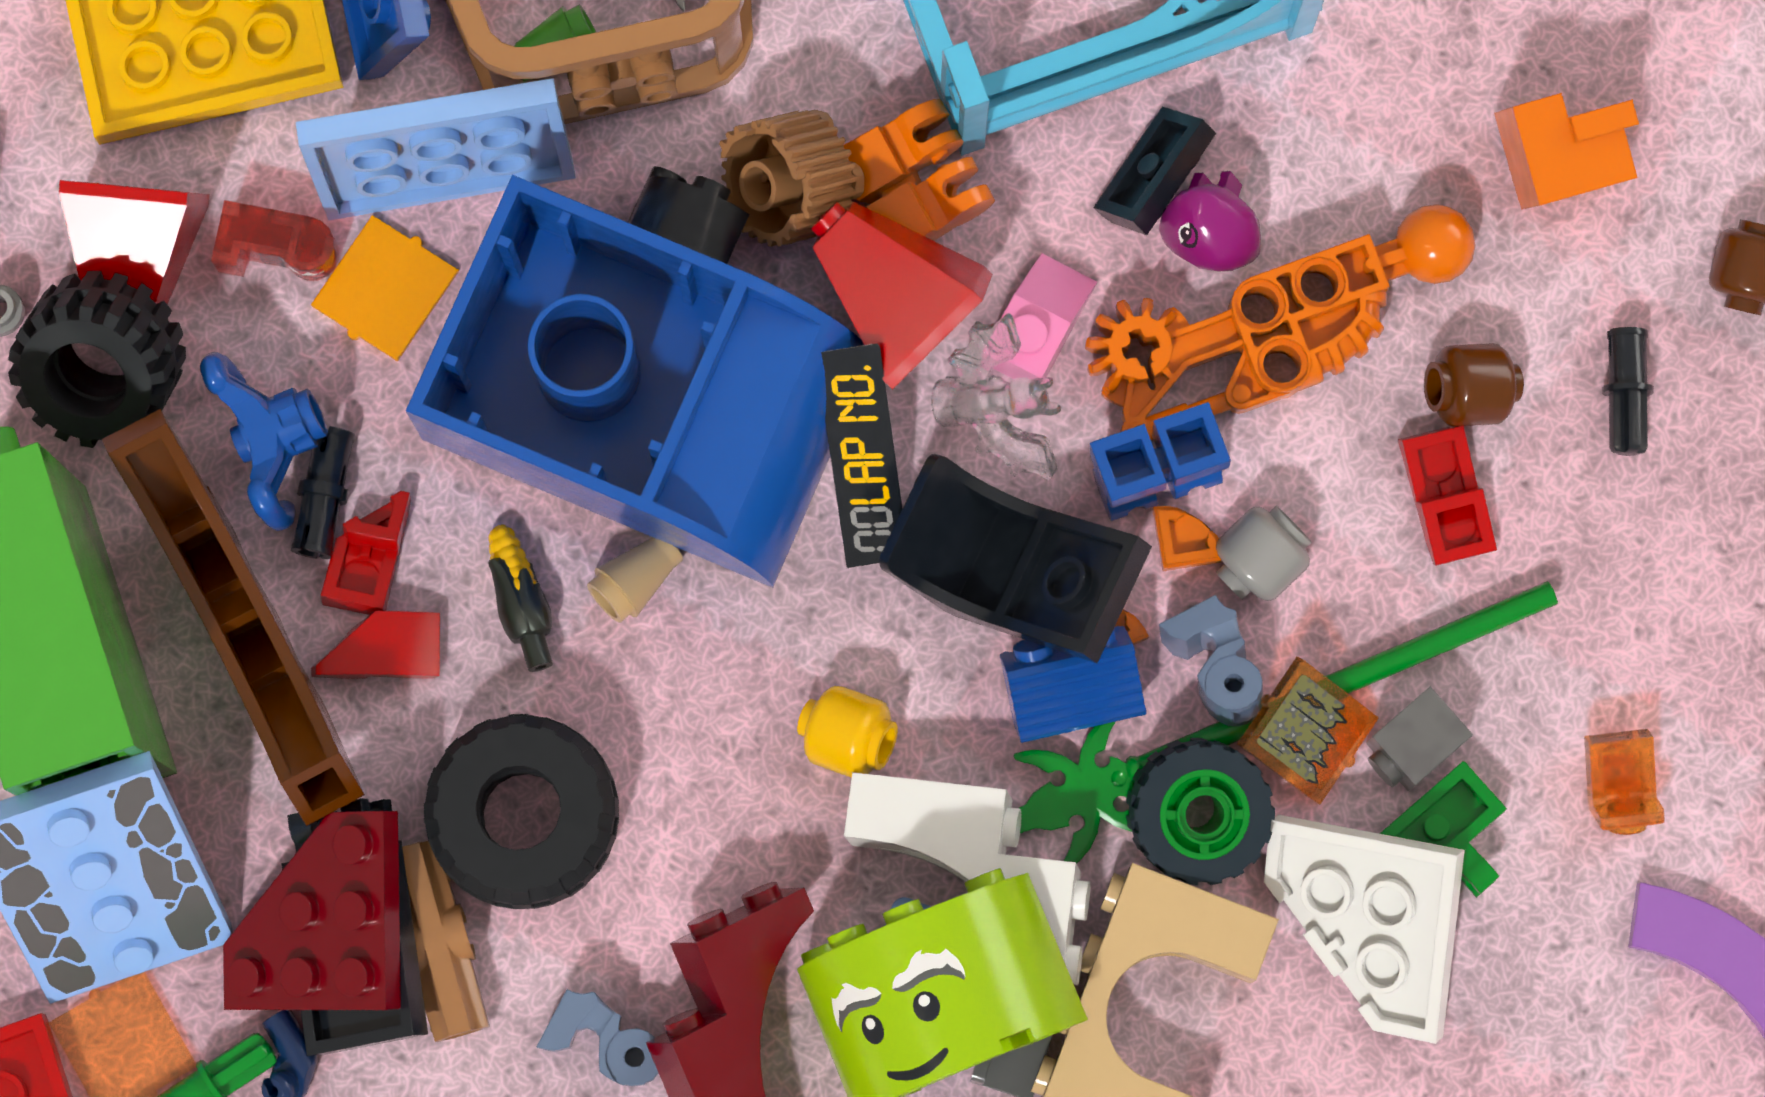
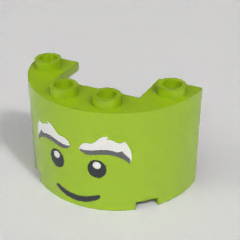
[797,868,1088,1097]

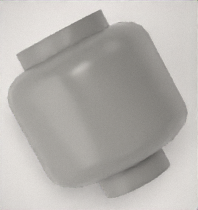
[1216,506,1312,601]

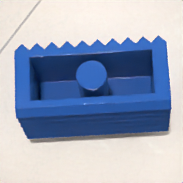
[1000,626,1147,743]

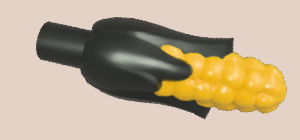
[488,524,553,672]

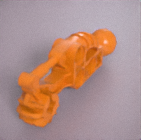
[1085,204,1476,442]

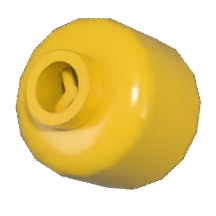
[797,686,898,778]

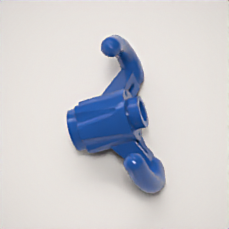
[200,352,328,531]

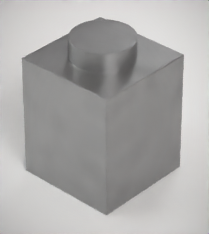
[1366,686,1473,791]

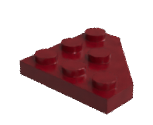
[223,811,401,1010]

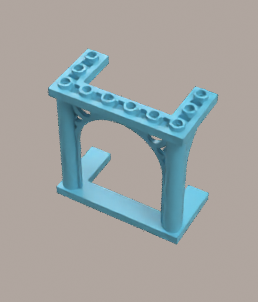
[903,0,1324,156]

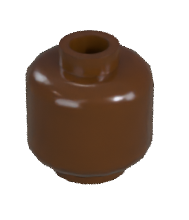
[1709,219,1765,316]
[1424,343,1524,426]

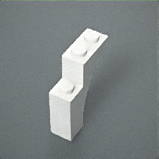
[844,772,1090,985]

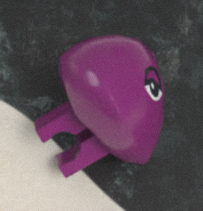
[1159,171,1261,272]

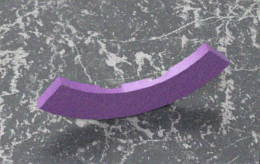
[1628,882,1765,1039]

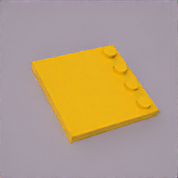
[65,0,344,145]

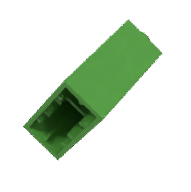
[0,427,177,795]

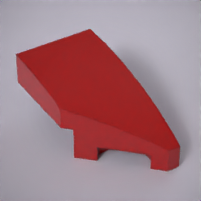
[320,491,411,615]
[311,611,440,679]

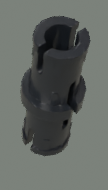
[291,426,355,559]

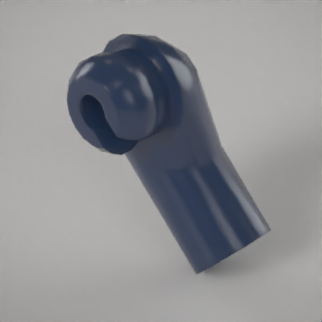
[261,1010,318,1097]

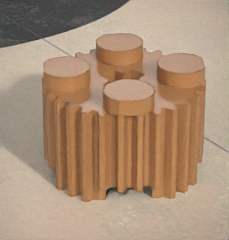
[719,109,864,247]

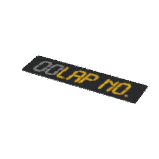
[821,344,903,568]

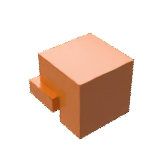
[1494,93,1639,209]

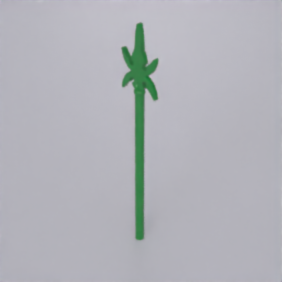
[1013,581,1558,864]

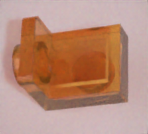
[1584,729,1665,835]

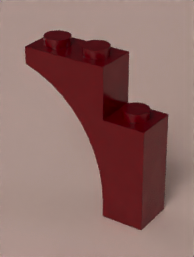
[646,882,814,1097]

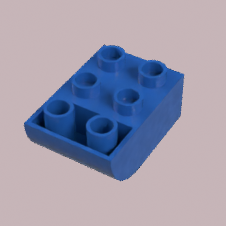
[406,174,864,588]

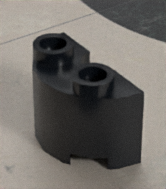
[628,166,750,264]

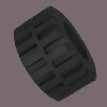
[8,271,186,448]

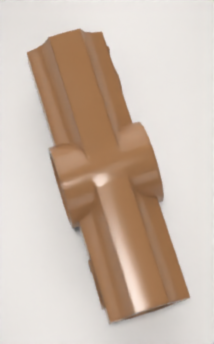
[403,841,490,1042]

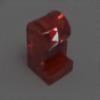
[211,200,339,281]

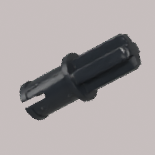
[1602,327,1654,456]

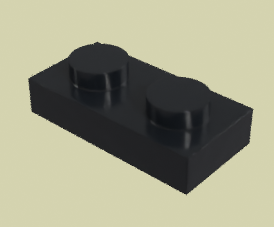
[1093,106,1217,235]

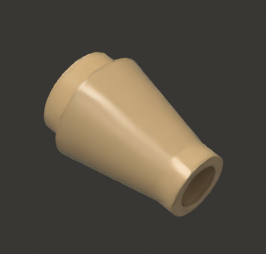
[587,537,683,623]

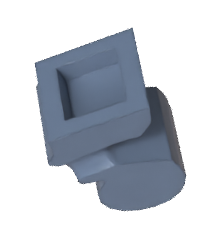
[1159,595,1264,726]
[536,989,659,1086]

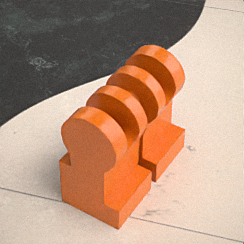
[844,99,995,241]

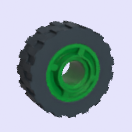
[1126,738,1275,885]

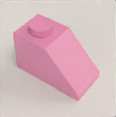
[983,253,1097,392]

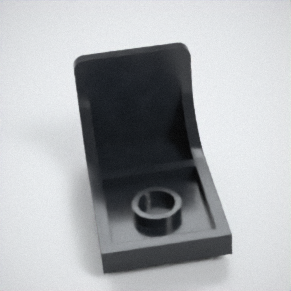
[879,454,1152,663]

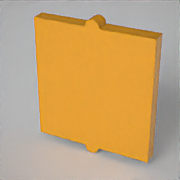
[311,215,459,362]

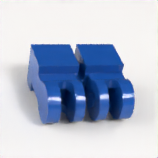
[1090,402,1231,521]

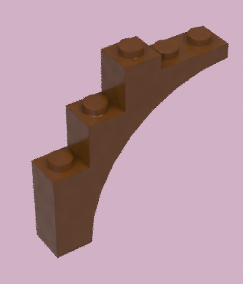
[102,409,365,826]

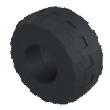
[424,714,619,909]

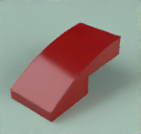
[1398,426,1497,566]

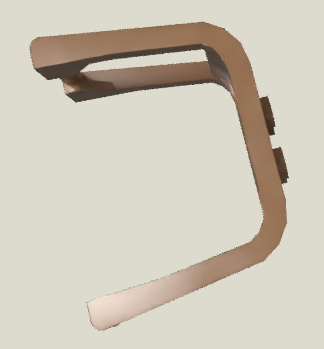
[445,0,753,124]

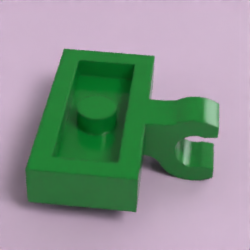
[1379,761,1507,898]

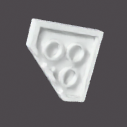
[1264,815,1465,1044]

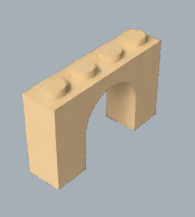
[1031,863,1279,1097]

